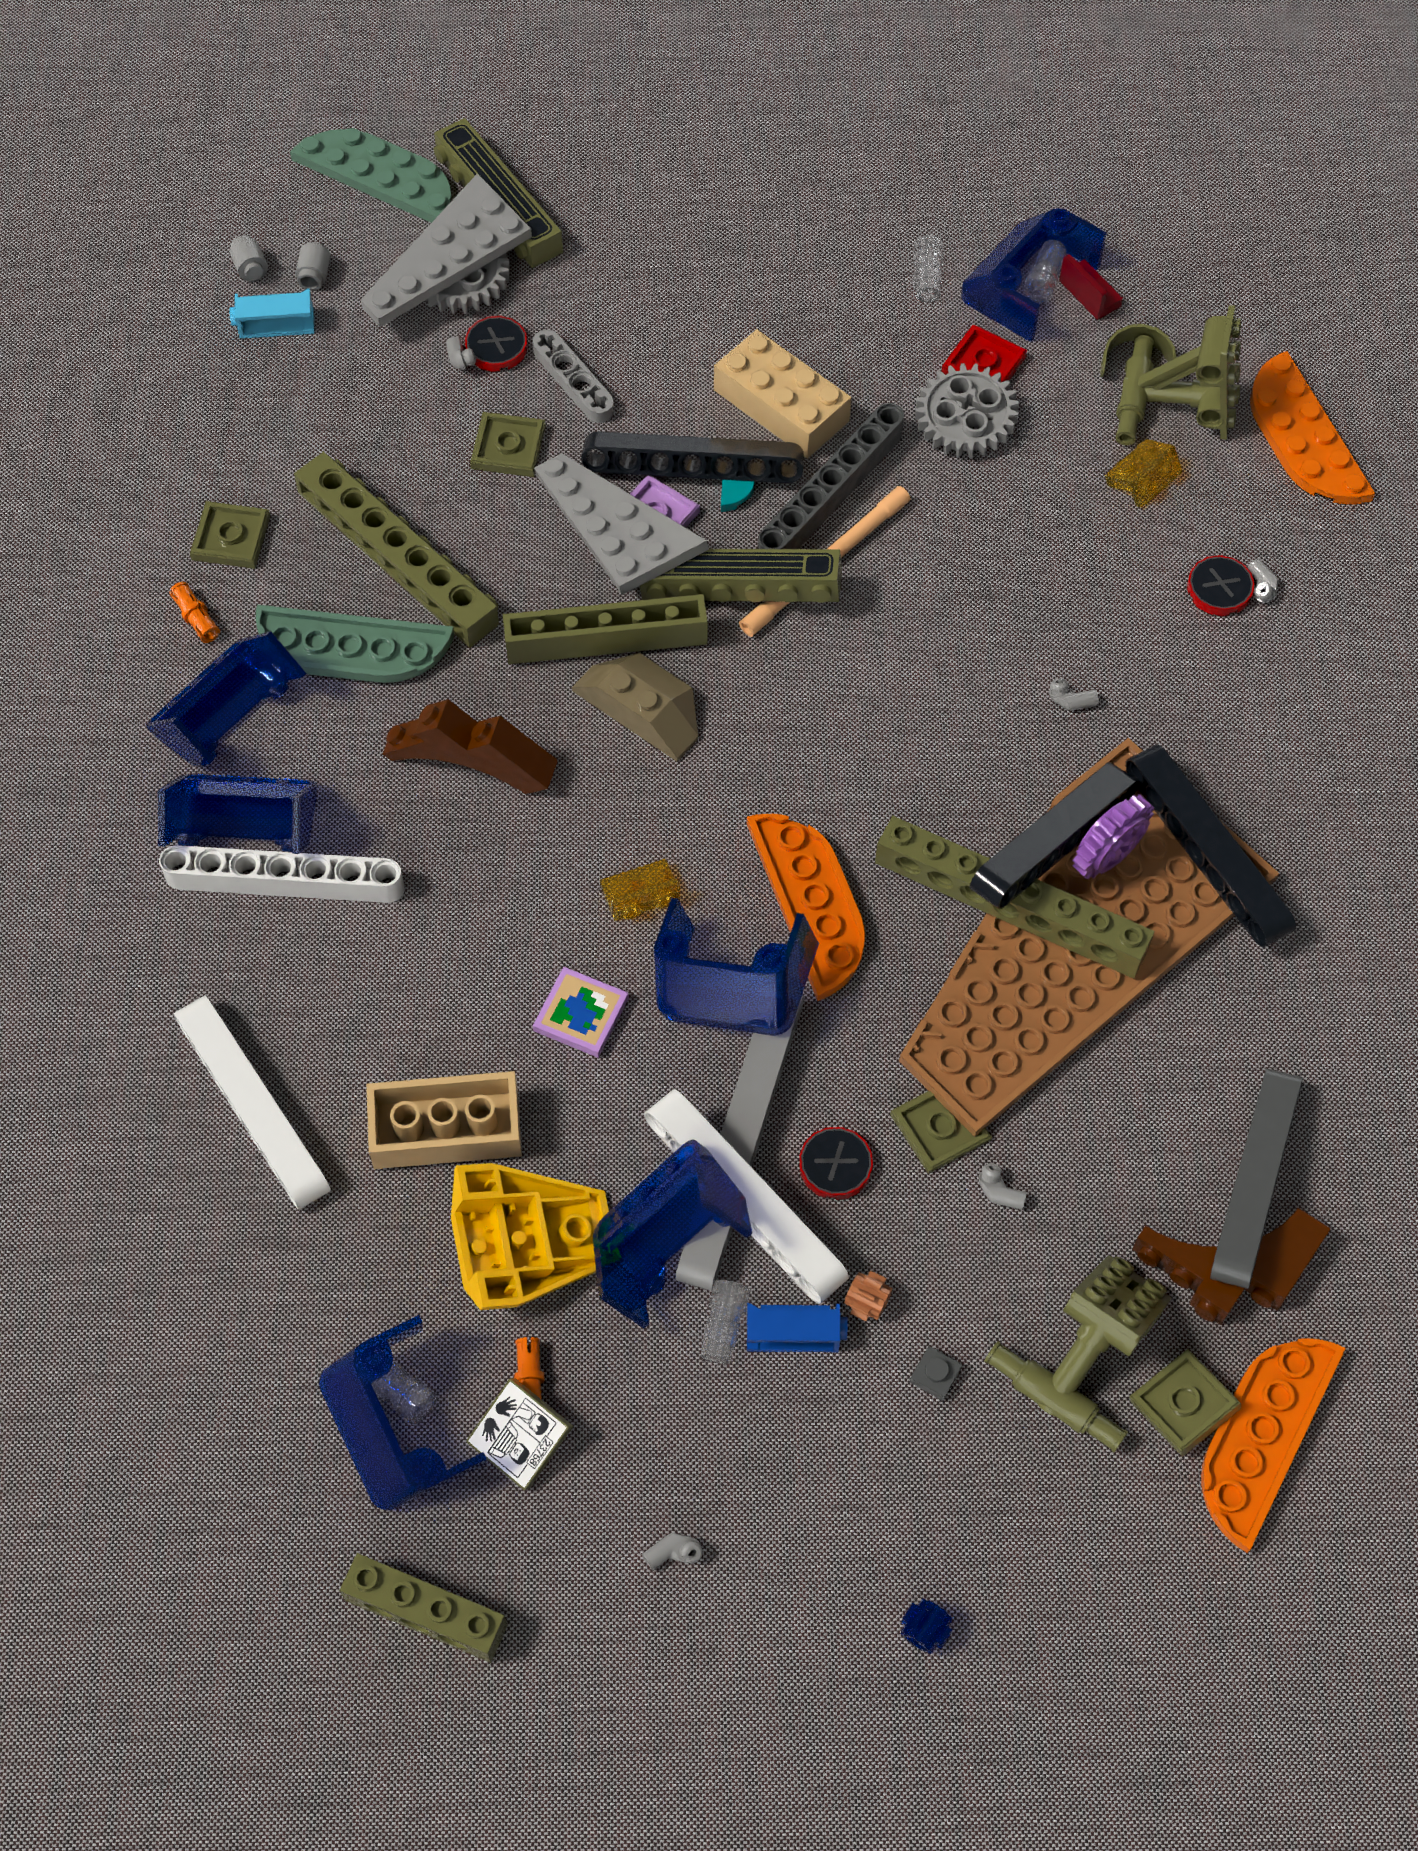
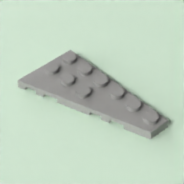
[360,173,532,327]
[534,453,709,595]

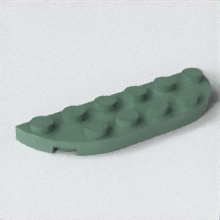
[290,128,452,223]
[256,604,455,683]

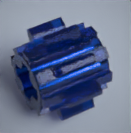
[900,1598,953,1654]

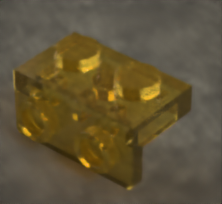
[1105,439,1182,508]

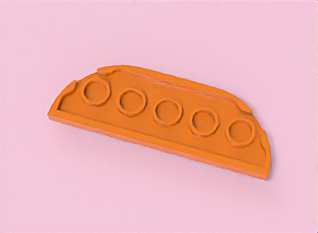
[1250,351,1375,505]
[746,814,865,1001]
[1201,1338,1346,1553]

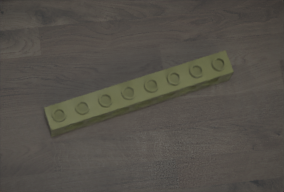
[294,451,499,648]
[875,816,1155,979]

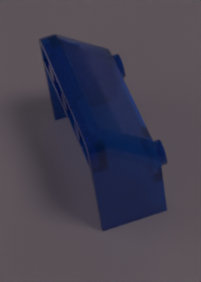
[961,208,1107,342]
[145,631,307,767]
[158,774,317,854]
[654,898,819,1036]
[593,1139,752,1329]
[319,1315,487,1511]

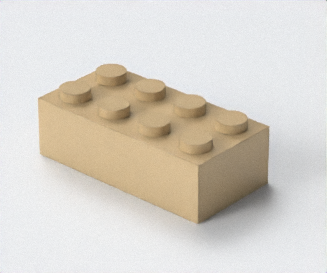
[714,329,851,459]
[366,1071,522,1169]

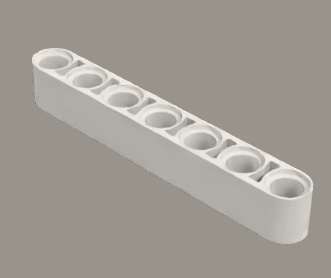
[159,845,405,903]
[173,995,331,1210]
[644,1089,849,1304]

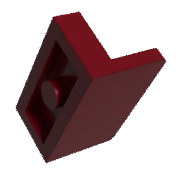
[1059,254,1123,320]

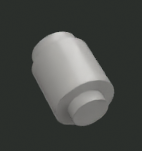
[230,235,268,282]
[295,242,331,291]

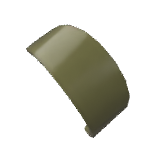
[1100,324,1176,377]

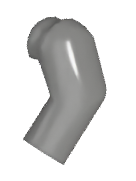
[446,337,476,370]
[1247,558,1279,603]
[1049,678,1099,711]
[979,1163,1027,1210]
[641,1533,703,1571]

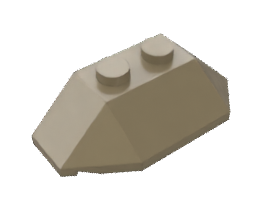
[572,653,698,762]

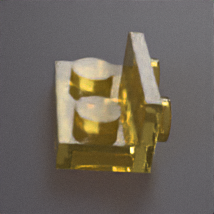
[600,858,680,921]

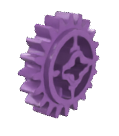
[1072,794,1155,879]

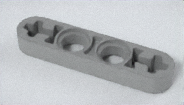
[533,330,614,423]

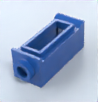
[747,1303,848,1353]

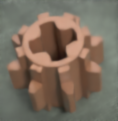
[844,1270,893,1321]

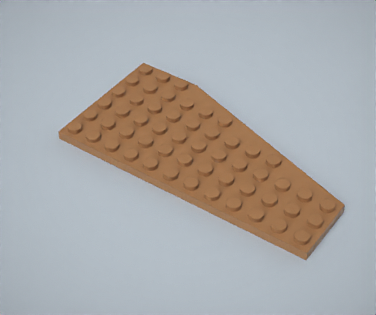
[899,738,1279,1137]

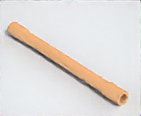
[739,486,910,637]

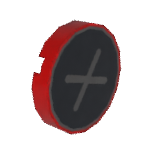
[465,316,528,372]
[1187,555,1255,616]
[799,1127,873,1200]

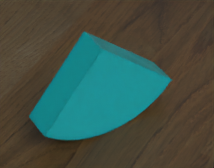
[721,480,755,512]

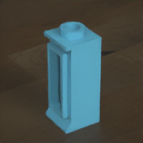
[229,289,315,339]

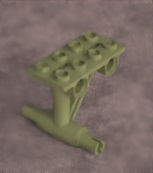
[1115,305,1241,445]
[984,1255,1172,1453]

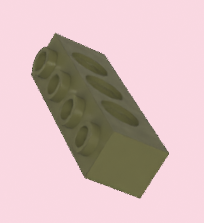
[339,1553,508,1663]

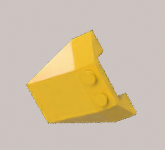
[451,1163,619,1310]

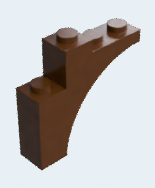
[382,699,558,795]
[1132,1208,1331,1325]

